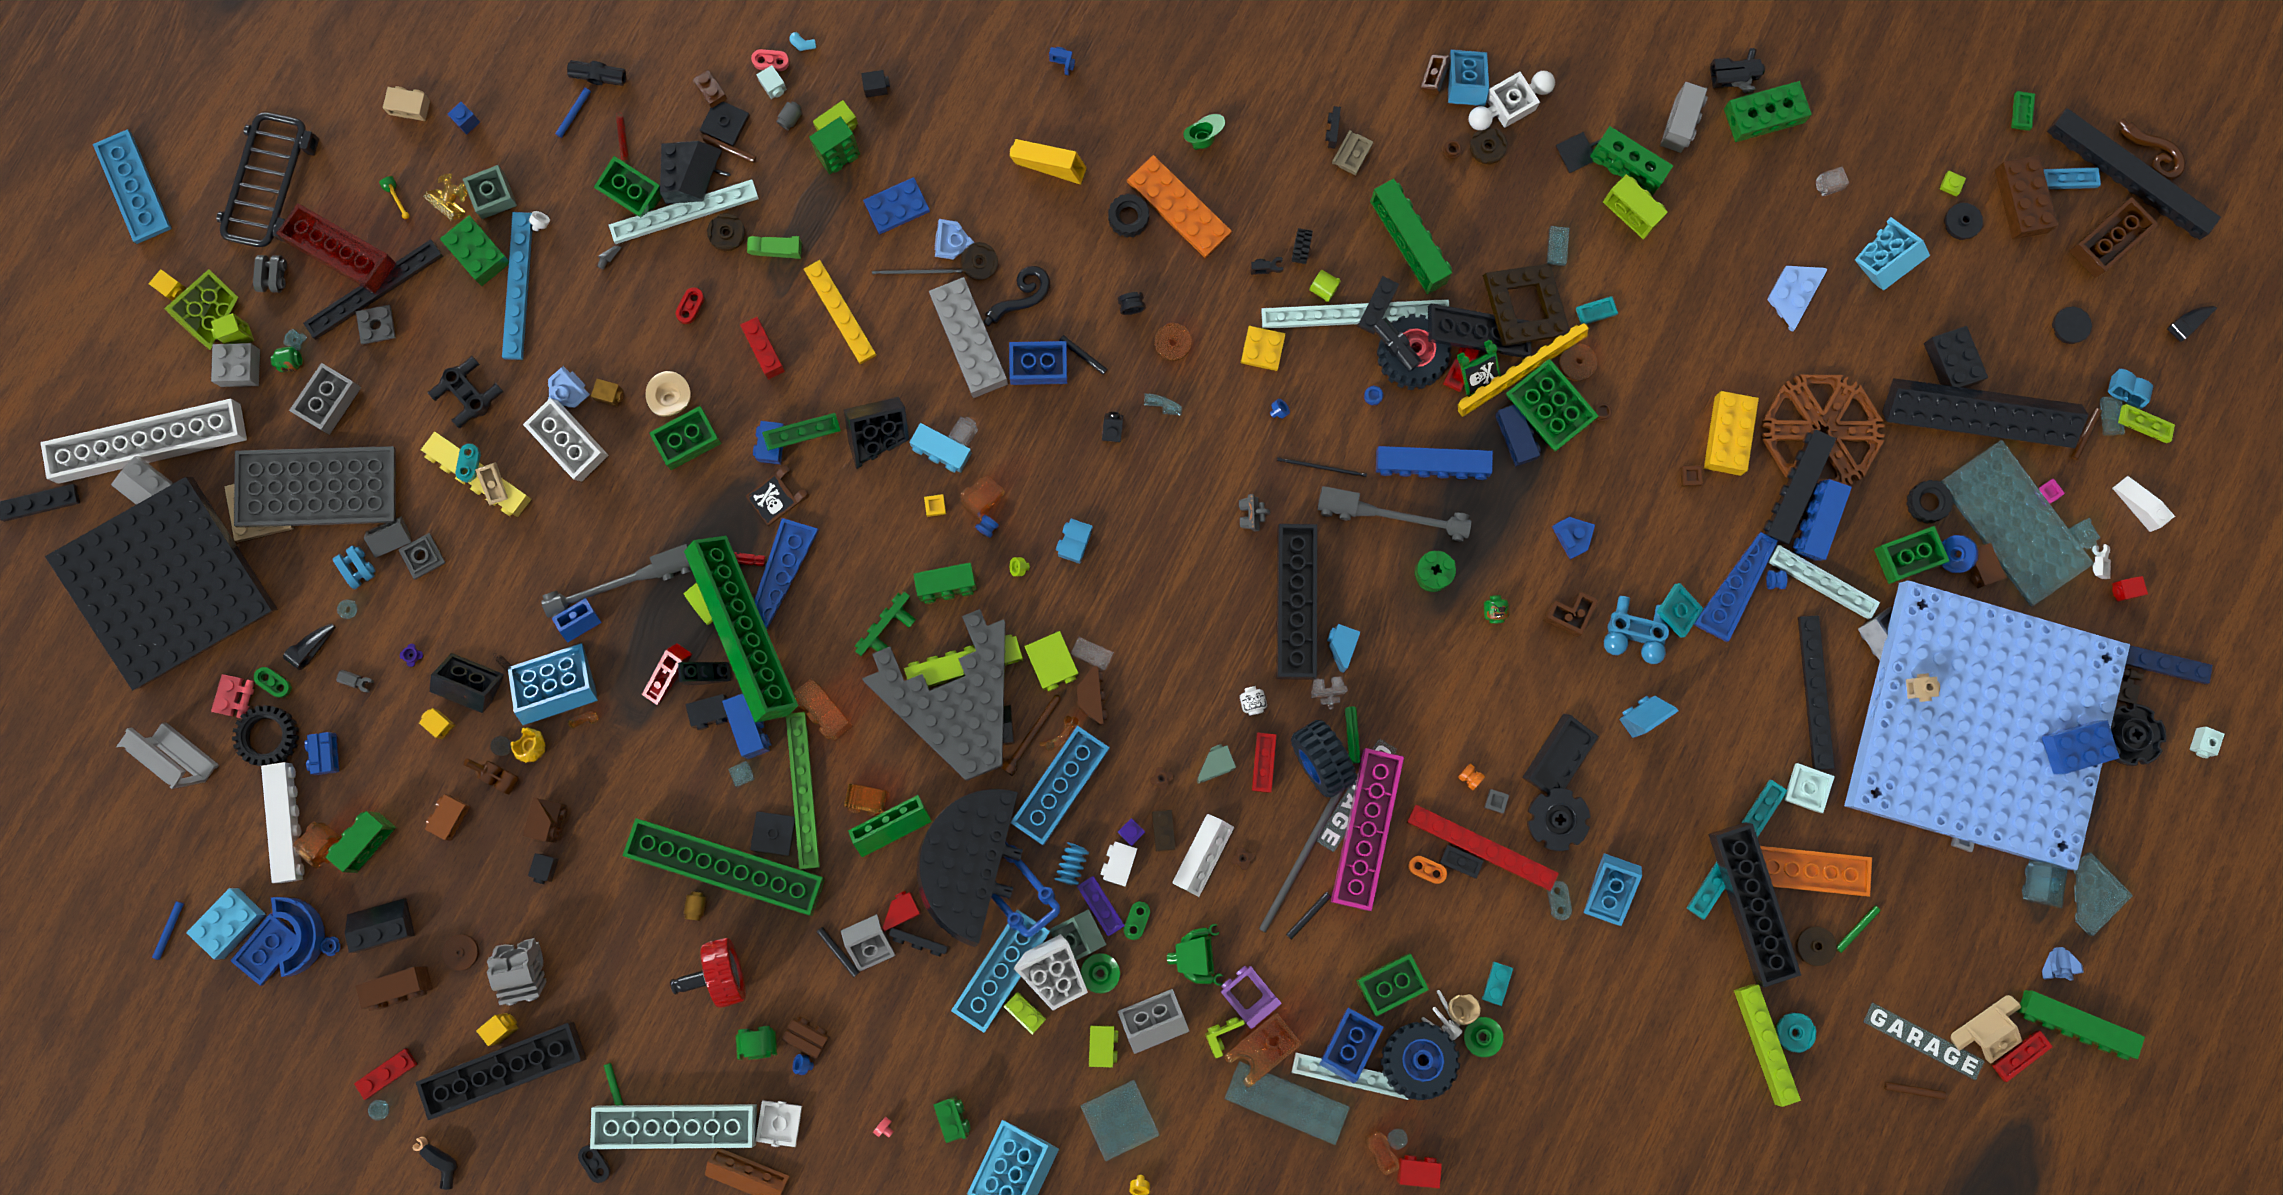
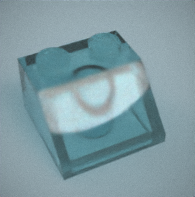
[2022,860,2067,908]

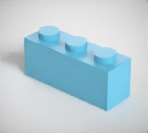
[909,423,972,473]

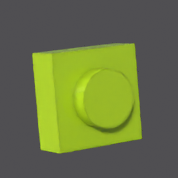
[1940,171,1966,197]

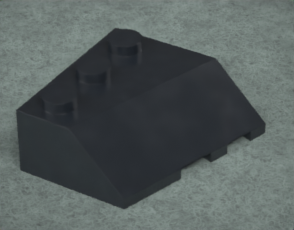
[660,141,722,204]
[844,397,909,469]

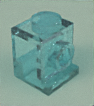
[2066,518,2100,549]

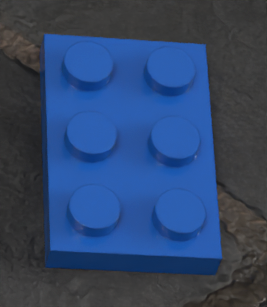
[863,177,930,235]
[231,914,296,986]

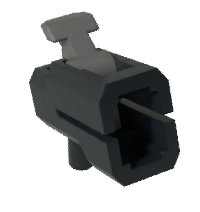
[1710,48,1765,94]

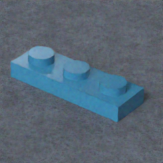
[2043,168,2101,189]

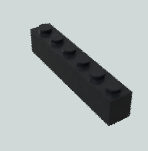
[1763,429,1837,544]

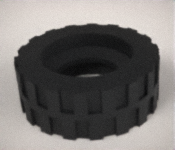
[1108,193,1149,238]
[1906,480,1954,524]

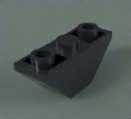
[678,662,731,685]

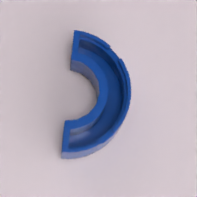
[271,897,325,977]

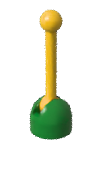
[379,176,410,219]

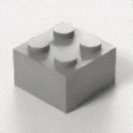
[211,343,260,387]

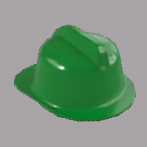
[1183,114,1225,150]

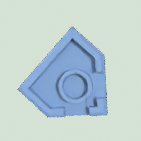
[935,219,974,259]
[548,366,590,408]

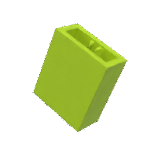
[1024,631,1079,692]

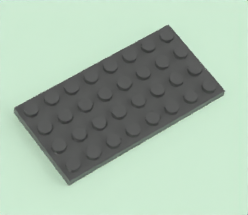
[234,446,396,528]

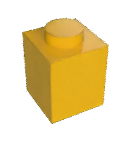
[149,269,186,301]
[419,708,455,739]

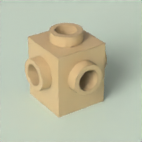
[1906,673,1940,702]

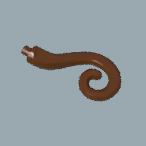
[2118,119,2185,180]

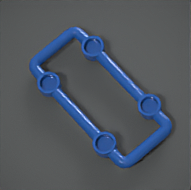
[991,841,1060,937]

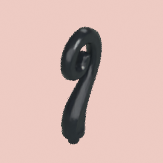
[983,266,1050,327]

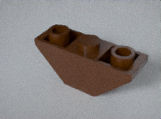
[1077,666,1107,725]

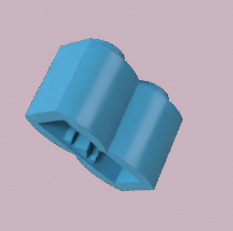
[2108,369,2153,409]
[1056,519,1093,564]

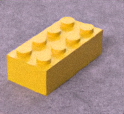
[1704,391,1759,476]

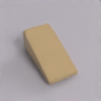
[475,462,508,506]

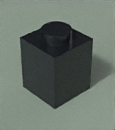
[861,70,890,98]
[528,853,559,884]

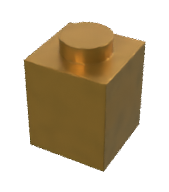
[591,379,624,407]

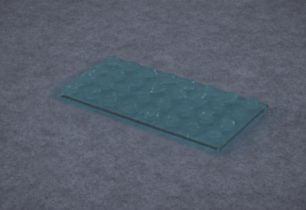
[1940,440,2094,607]

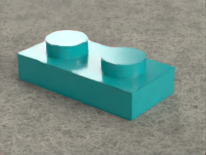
[1482,962,1513,1006]

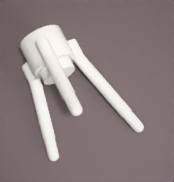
[1421,990,1462,1041]

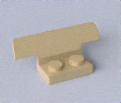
[1951,995,2022,1063]

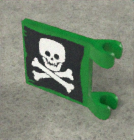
[1457,339,1501,397]

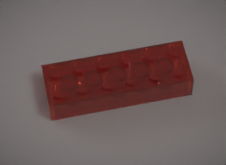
[276,203,396,294]

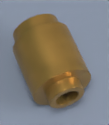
[684,891,706,921]

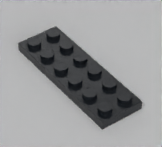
[1428,303,1532,358]

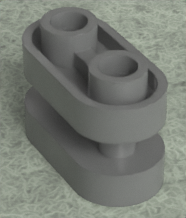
[253,255,287,293]

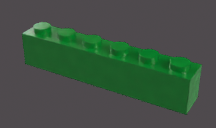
[2017,990,2145,1061]

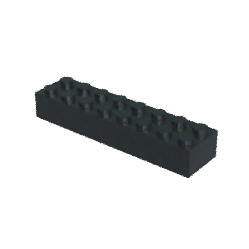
[1276,524,1317,680]
[1708,822,1801,987]
[415,1022,587,1120]

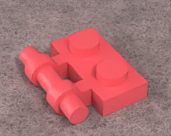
[211,674,255,719]

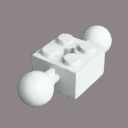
[1469,71,1555,130]

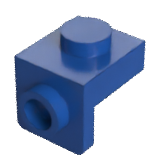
[1049,47,1075,76]

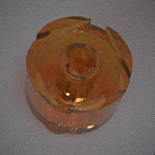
[293,822,342,869]

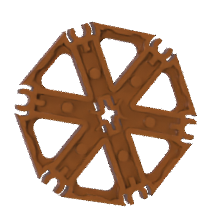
[1761,375,1885,486]

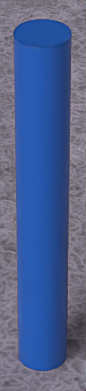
[555,88,591,138]
[152,901,184,960]

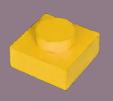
[924,494,946,517]

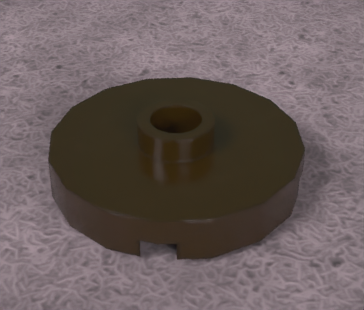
[1470,127,1507,164]
[707,213,745,251]
[960,242,998,280]
[1796,927,1837,966]

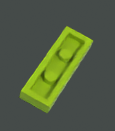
[2118,404,2175,443]

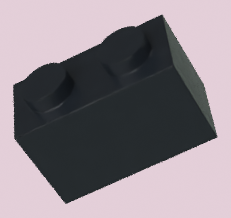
[685,694,728,730]

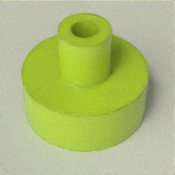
[1009,557,1030,576]

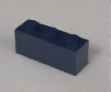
[1495,405,1541,467]

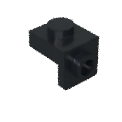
[1102,412,1124,442]

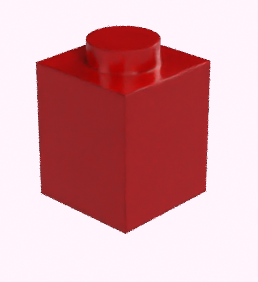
[2112,576,2148,602]

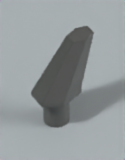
[597,245,622,270]

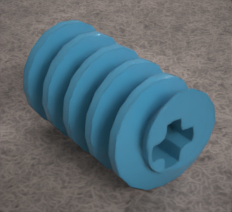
[1054,842,1089,885]

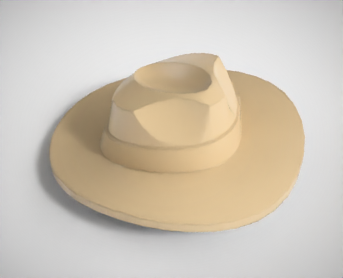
[646,371,691,416]

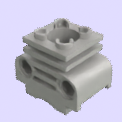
[487,938,547,1006]

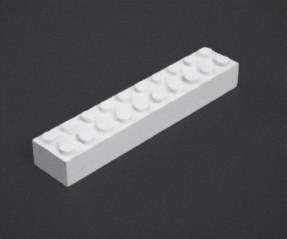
[41,399,247,484]

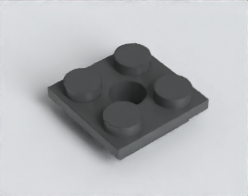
[356,305,396,345]
[398,533,446,580]

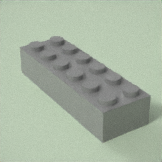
[929,277,1008,398]

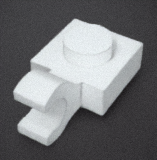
[2092,544,2111,579]

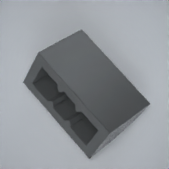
[364,516,411,558]

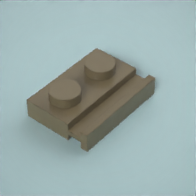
[1332,130,1373,176]

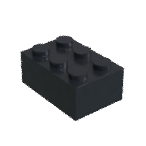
[1924,326,1988,388]

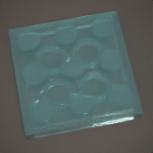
[1080,1080,1160,1162]

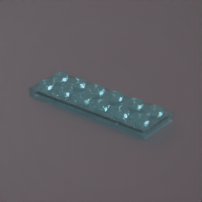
[1224,1061,1350,1145]

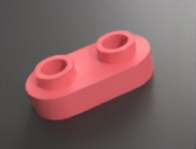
[751,49,789,71]

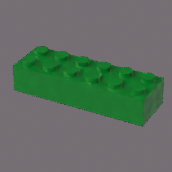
[1370,178,1452,295]

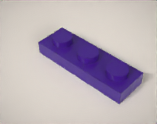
[1077,876,1124,936]

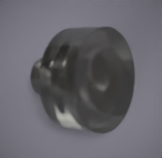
[490,736,512,756]

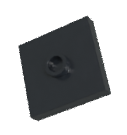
[699,102,750,146]
[750,811,795,856]

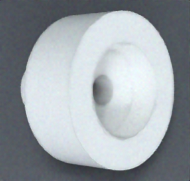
[529,211,550,231]

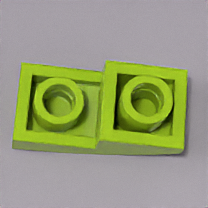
[683,582,713,625]

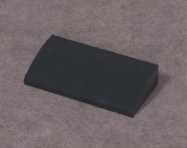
[1522,714,1599,795]

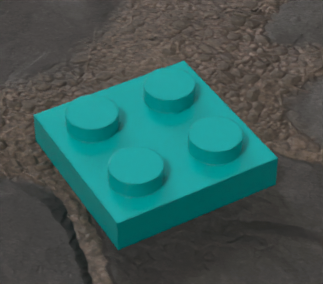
[1657,583,1704,638]

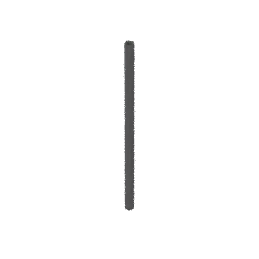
[1259,791,1343,933]

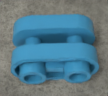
[333,545,375,590]

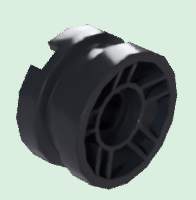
[1117,292,1146,315]

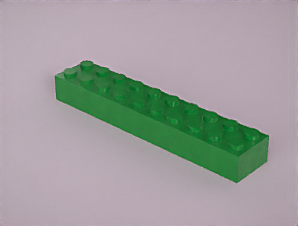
[684,536,798,723]
[622,818,825,916]

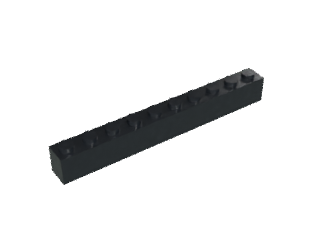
[2047,108,2221,240]

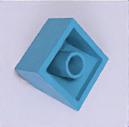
[1327,624,1360,673]

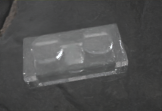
[1071,637,1114,671]

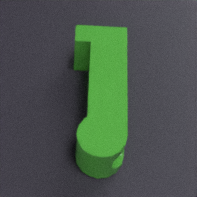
[747,236,802,259]

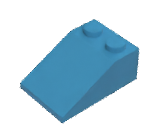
[1448,50,1489,106]
[1619,696,1678,738]
[1584,853,1642,926]

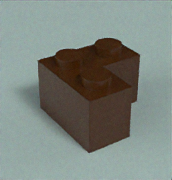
[1543,592,1598,637]

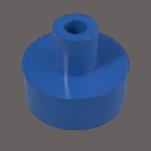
[1270,399,1290,419]
[793,1054,814,1075]

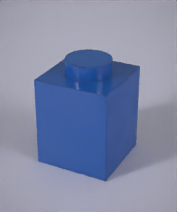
[448,102,480,135]

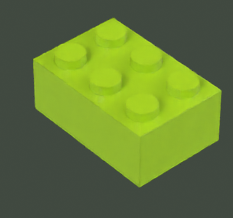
[1603,174,1668,240]

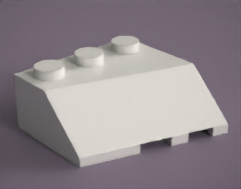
[1014,934,1088,1010]

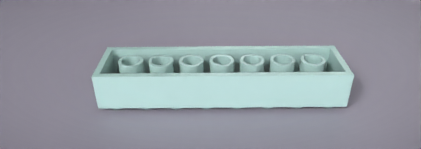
[590,1104,757,1149]

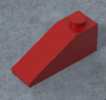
[642,643,692,705]

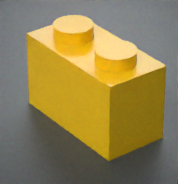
[476,1013,519,1046]

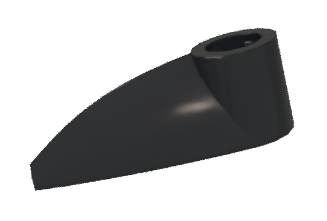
[2167,306,2217,342]
[283,624,336,670]

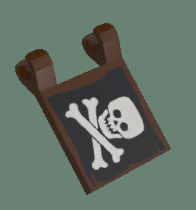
[746,465,809,526]

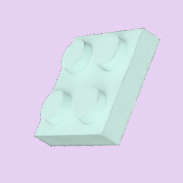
[1784,763,1834,813]

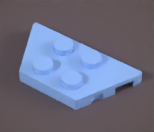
[1767,266,1827,332]

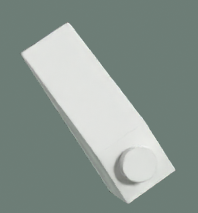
[2113,476,2175,532]

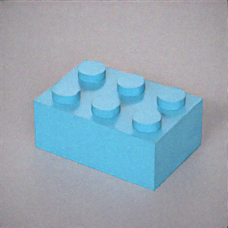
[186,888,266,960]

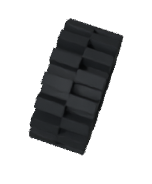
[1291,228,1313,264]

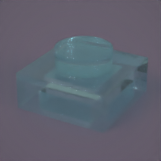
[728,761,755,787]

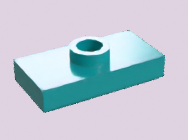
[1576,296,1618,325]

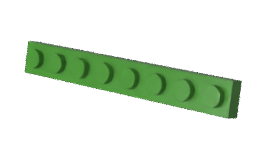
[786,712,820,870]

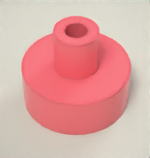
[873,1116,894,1138]

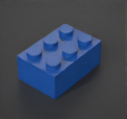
[1009,341,1067,385]
[722,694,771,759]
[2042,720,2119,774]
[1319,1008,1383,1084]

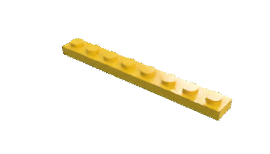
[1458,323,1588,417]

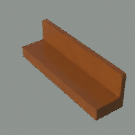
[705,1148,789,1195]

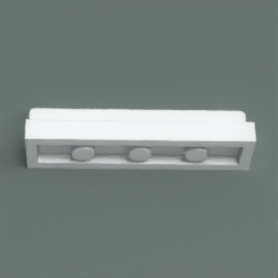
[1173,814,1234,897]

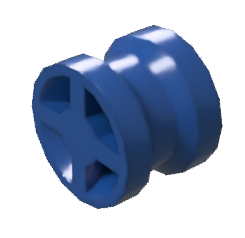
[975,515,999,538]
[1766,570,1787,589]

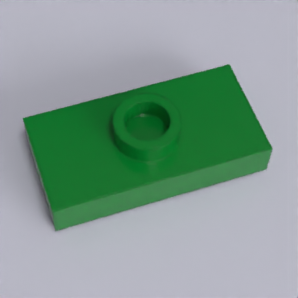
[2011,91,2035,131]

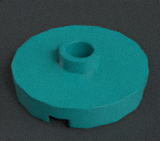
[1776,1012,1817,1053]

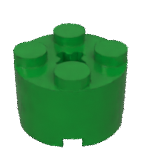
[1414,551,1456,592]
[735,1026,778,1060]

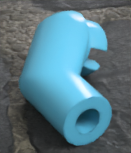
[790,32,816,51]

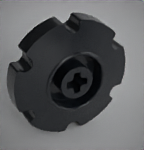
[2110,704,2166,766]
[1527,788,1590,851]

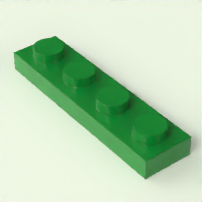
[762,413,841,451]

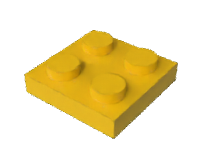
[1241,326,1286,371]

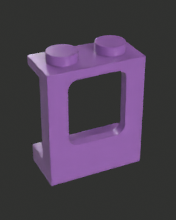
[1220,966,1282,1029]

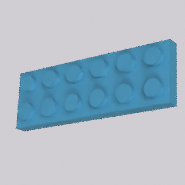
[93,129,172,244]

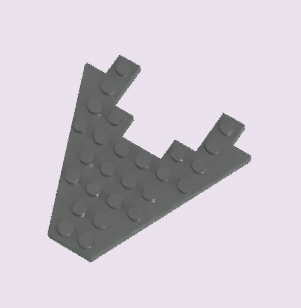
[862,609,1006,781]

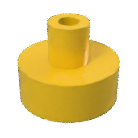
[1130,1175,1150,1195]

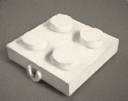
[756,1100,803,1147]

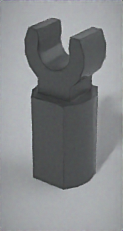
[336,670,374,693]

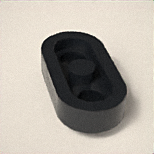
[578,1145,611,1183]

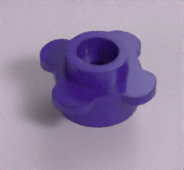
[399,644,423,667]

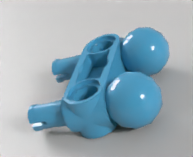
[1604,596,1669,664]

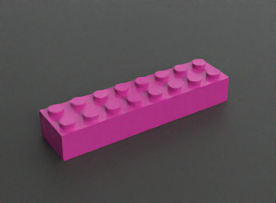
[1331,748,1404,911]

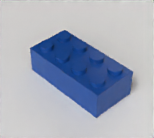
[1793,479,1852,561]

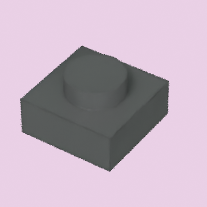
[1484,789,1509,814]

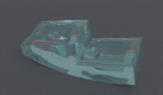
[1144,393,1182,415]

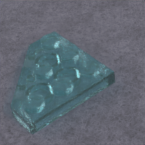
[2074,852,2133,936]

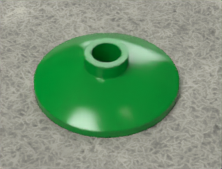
[1081,953,1120,994]
[1464,1017,1504,1057]

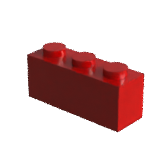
[740,317,785,380]

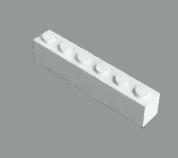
[261,762,305,883]

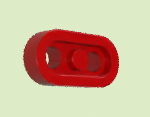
[675,287,704,324]

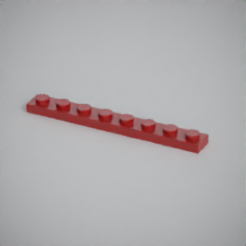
[1407,805,1559,891]

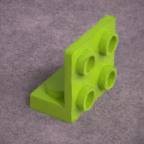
[1205,1017,1245,1058]

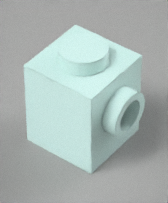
[2189,727,2224,758]

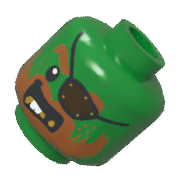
[271,347,302,372]
[1484,595,1509,623]

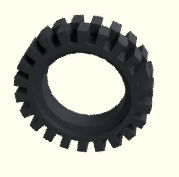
[232,705,299,766]

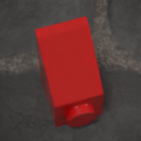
[882,891,921,931]

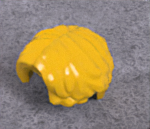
[511,728,546,763]

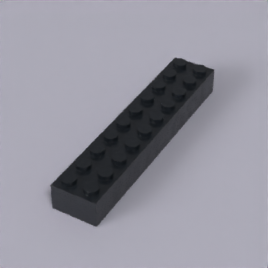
[1882,378,2088,448]

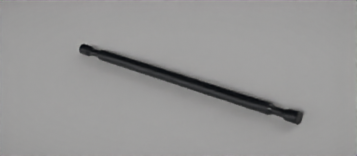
[1277,457,1367,477]

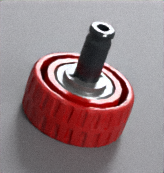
[670,938,746,1008]

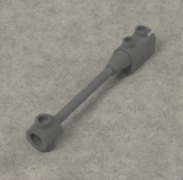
[1317,486,1471,542]
[541,544,692,618]

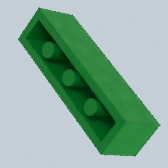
[848,795,932,857]

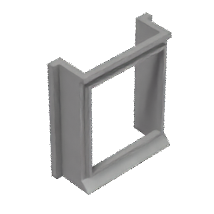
[116,723,219,789]

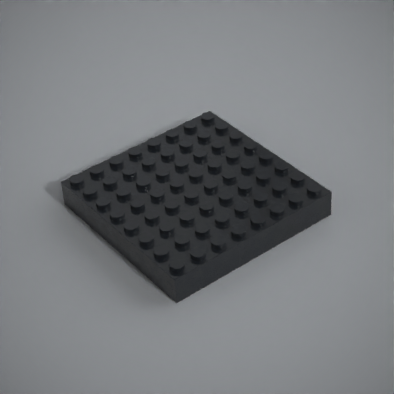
[45,477,278,691]

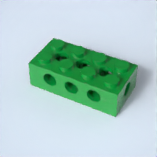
[1724,81,1812,142]
[1590,126,1673,196]

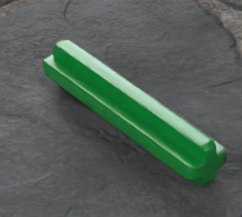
[1345,706,1361,764]

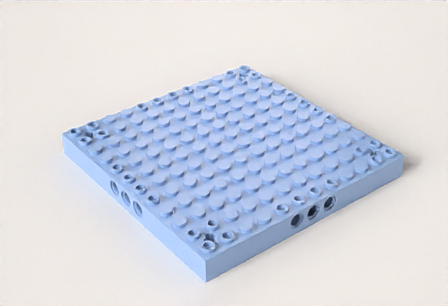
[1844,581,2130,870]

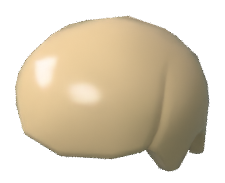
[1448,994,1481,1025]

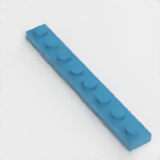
[502,212,532,360]

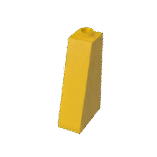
[1010,139,1087,184]

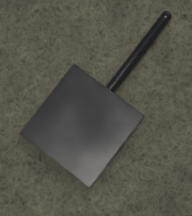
[1556,130,1621,173]

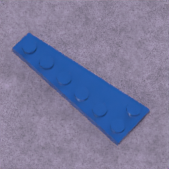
[754,518,819,630]
[1693,532,1778,642]

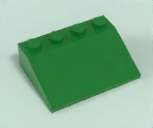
[1506,358,1599,452]

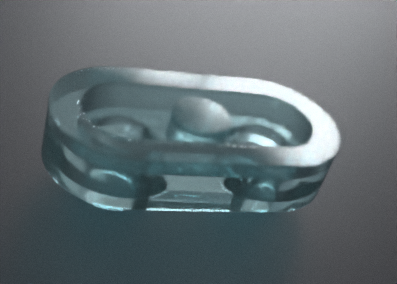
[1547,881,1572,920]

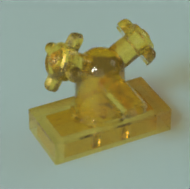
[423,173,468,220]

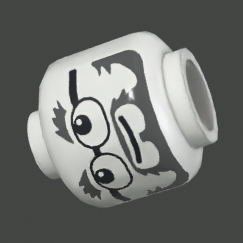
[1240,686,1267,716]

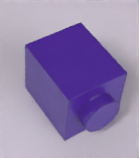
[1118,818,1145,847]

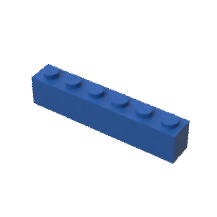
[1376,446,1493,480]

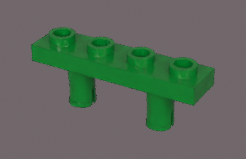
[855,592,916,656]

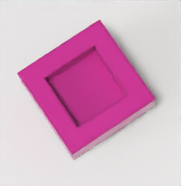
[2035,478,2065,505]

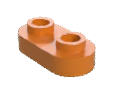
[1408,856,1447,884]

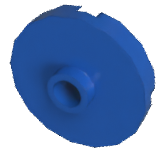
[1942,535,1978,573]

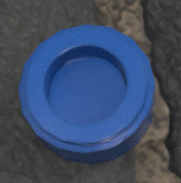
[1364,386,1383,405]

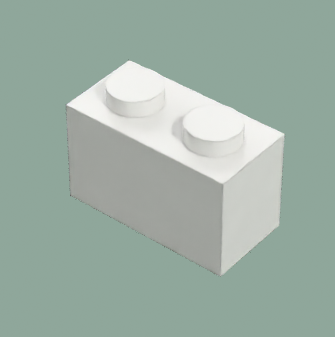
[1101,842,1137,886]

